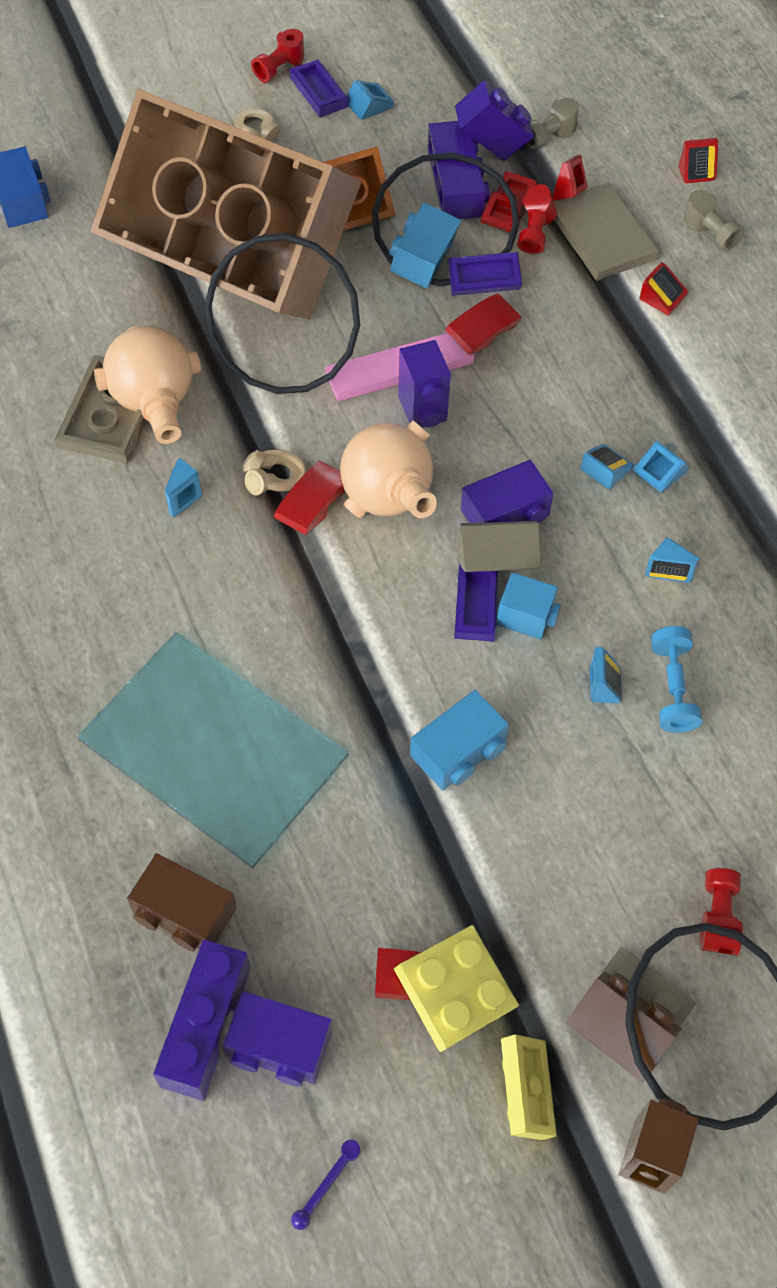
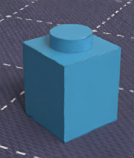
[496,573,561,640]

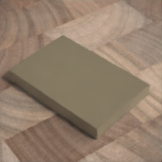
[553,183,659,281]
[54,355,146,464]

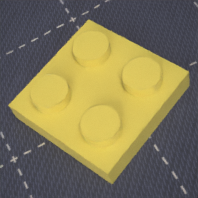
[394,925,519,1052]

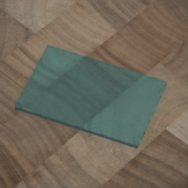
[77,632,349,869]

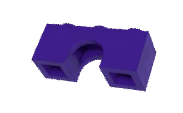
[153,939,251,1101]

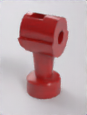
[251,29,304,83]
[517,184,557,254]
[699,868,743,956]

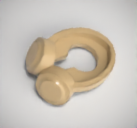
[234,108,280,142]
[243,450,305,495]

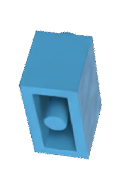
[389,202,461,289]
[410,689,509,791]

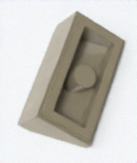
[458,521,540,572]

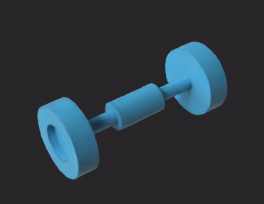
[651,626,702,733]

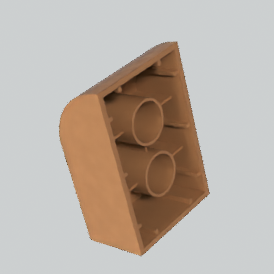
[90,89,362,319]

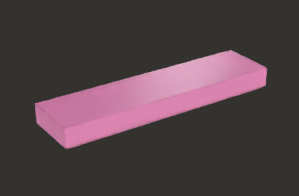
[325,333,474,402]

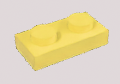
[501,1034,557,1140]

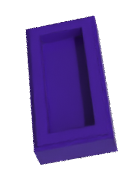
[290,59,348,118]
[447,252,522,296]
[454,564,498,642]

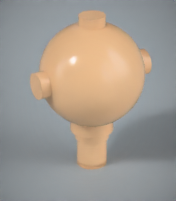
[94,326,201,444]
[340,420,437,519]

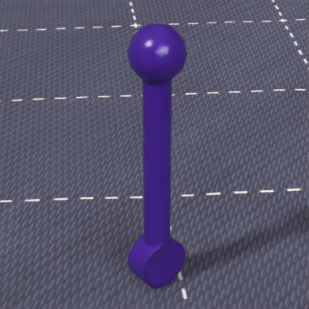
[291,1140,360,1230]

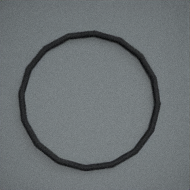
[371,152,519,286]
[205,233,361,394]
[625,922,777,1131]

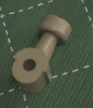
[526,98,579,149]
[684,190,744,251]

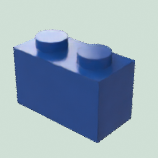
[0,146,51,228]

